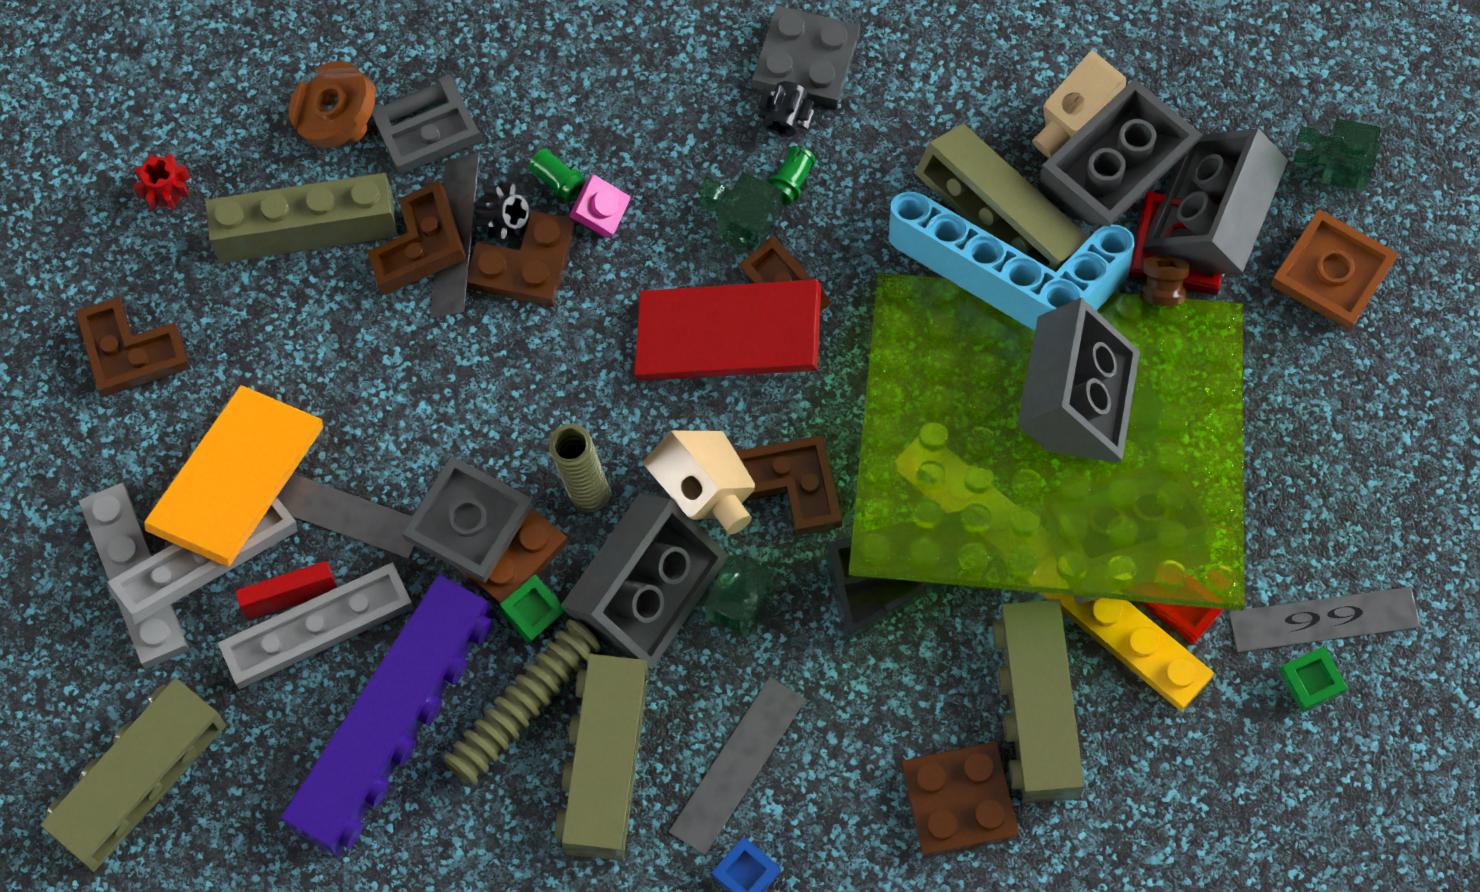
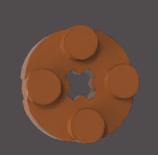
[289,61,376,148]

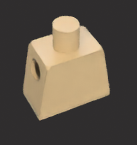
[1032,50,1126,158]
[642,431,755,535]

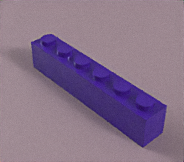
[280,574,493,858]

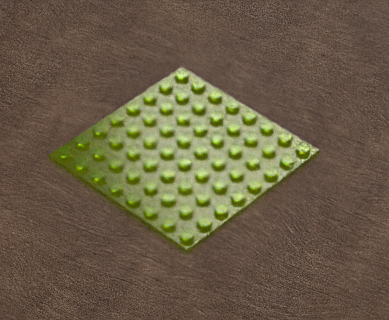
[849,272,1245,611]

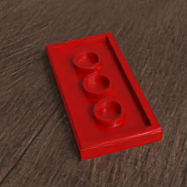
[635,279,821,381]

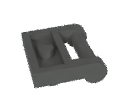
[371,74,481,175]

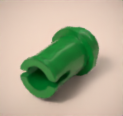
[767,146,816,205]
[528,148,585,202]

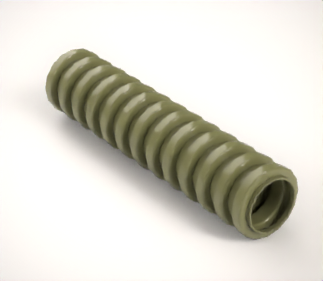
[548,424,610,514]
[443,619,600,785]

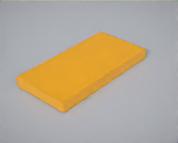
[144,385,323,567]

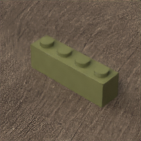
[914,123,1089,272]
[205,172,398,264]
[992,599,1084,804]
[555,654,649,861]
[40,677,227,872]

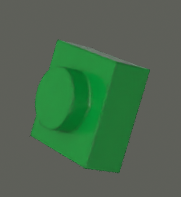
[497,575,565,644]
[1279,646,1348,713]

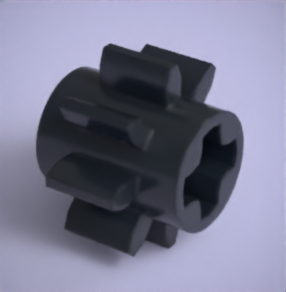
[758,81,814,137]
[473,183,530,239]

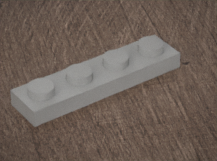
[78,483,190,669]
[107,497,297,625]
[218,562,414,689]

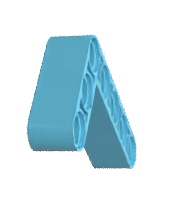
[888,191,1134,331]

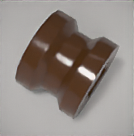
[1140,256,1190,306]

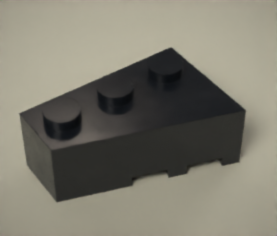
[824,511,978,644]

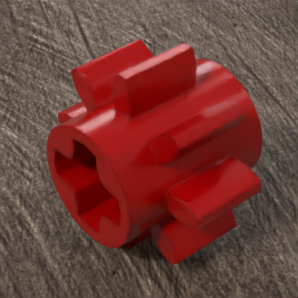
[133,154,190,211]

